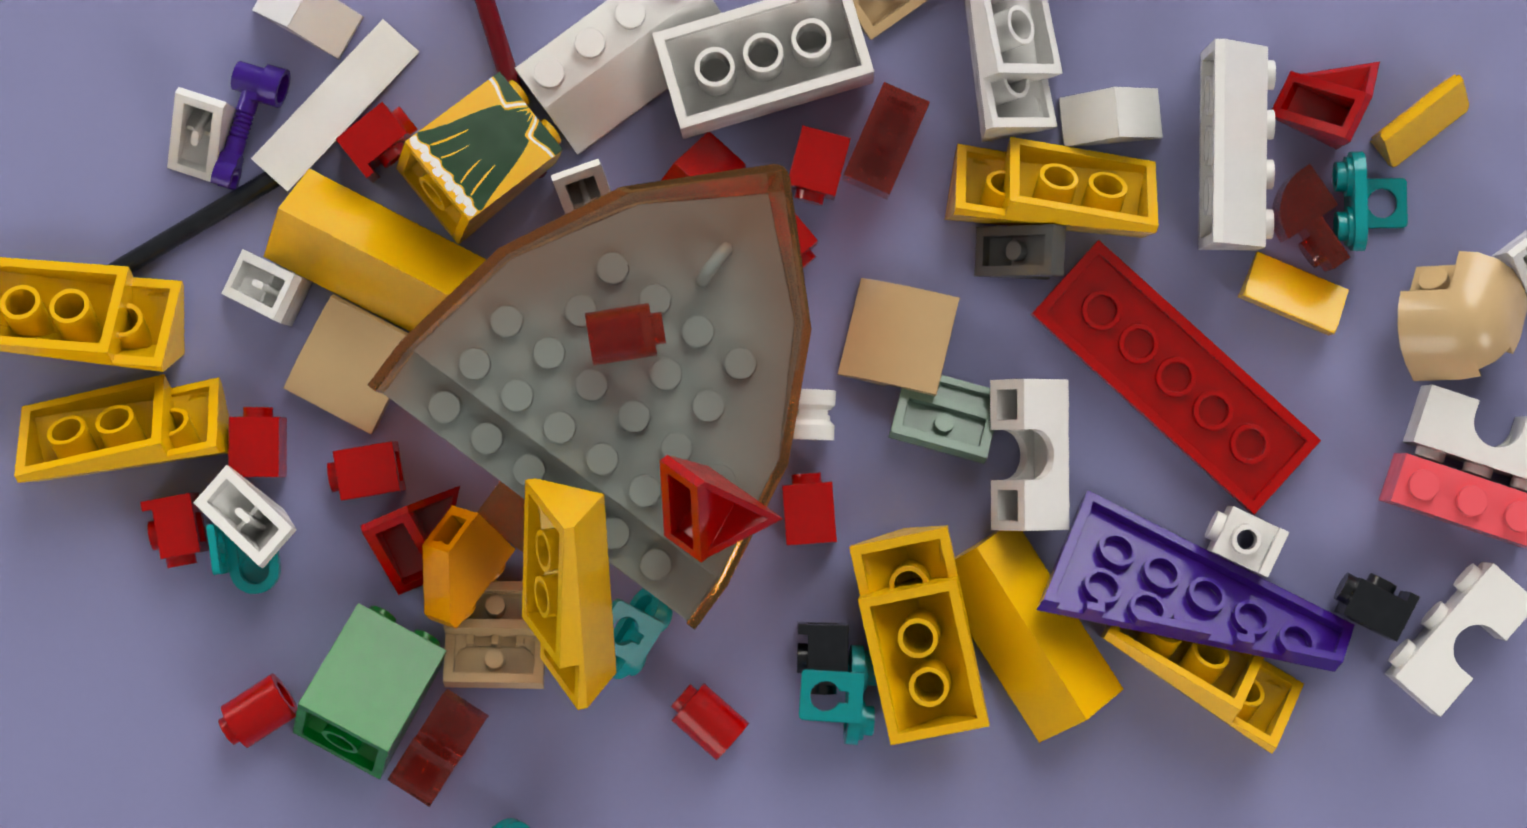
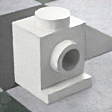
[1205,505,1289,577]

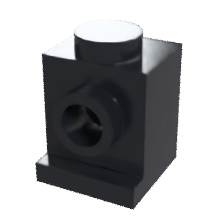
[1334,573,1420,642]
[797,622,849,695]

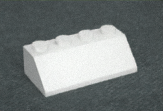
[515,0,721,155]
[652,0,874,139]
[1198,39,1276,251]

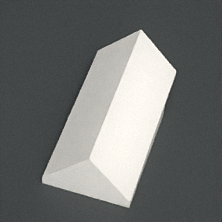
[964,0,1063,143]

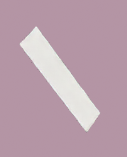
[251,19,419,192]

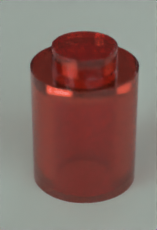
[585,303,666,366]

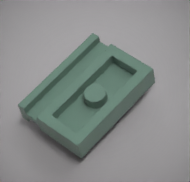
[888,375,994,464]

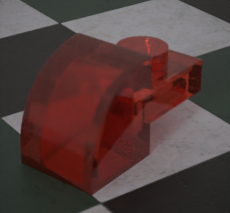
[1272,164,1351,272]
[387,689,489,807]

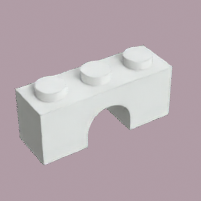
[990,379,1070,531]
[1403,384,1527,493]
[1385,562,1527,717]

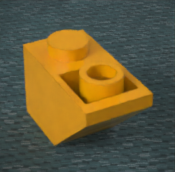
[422,505,516,629]

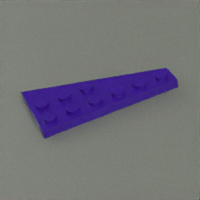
[1036,490,1355,672]

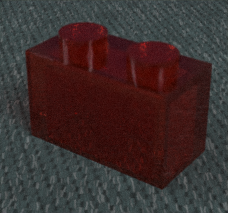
[842,82,930,200]

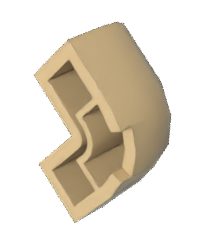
[1398,251,1527,381]

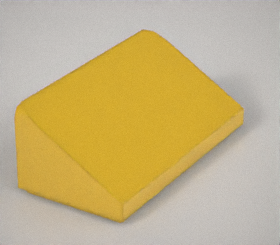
[1370,74,1469,168]
[1238,251,1349,336]

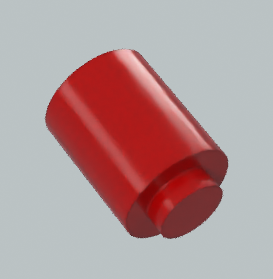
[218,673,297,748]
[670,683,749,760]

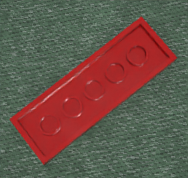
[1030,240,1321,515]

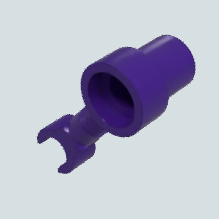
[210,61,290,190]

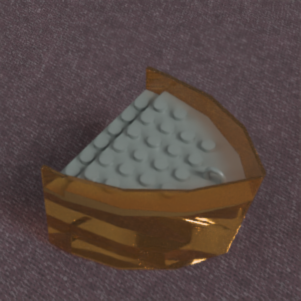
[368,164,812,630]

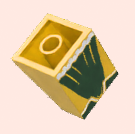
[396,71,563,245]

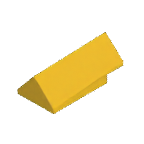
[944,137,1159,238]
[263,168,489,339]
[0,257,185,372]
[14,374,229,483]
[522,478,617,710]
[849,525,990,745]
[955,530,1124,743]
[1100,625,1304,754]

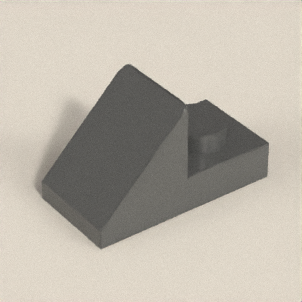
[974,224,1066,280]

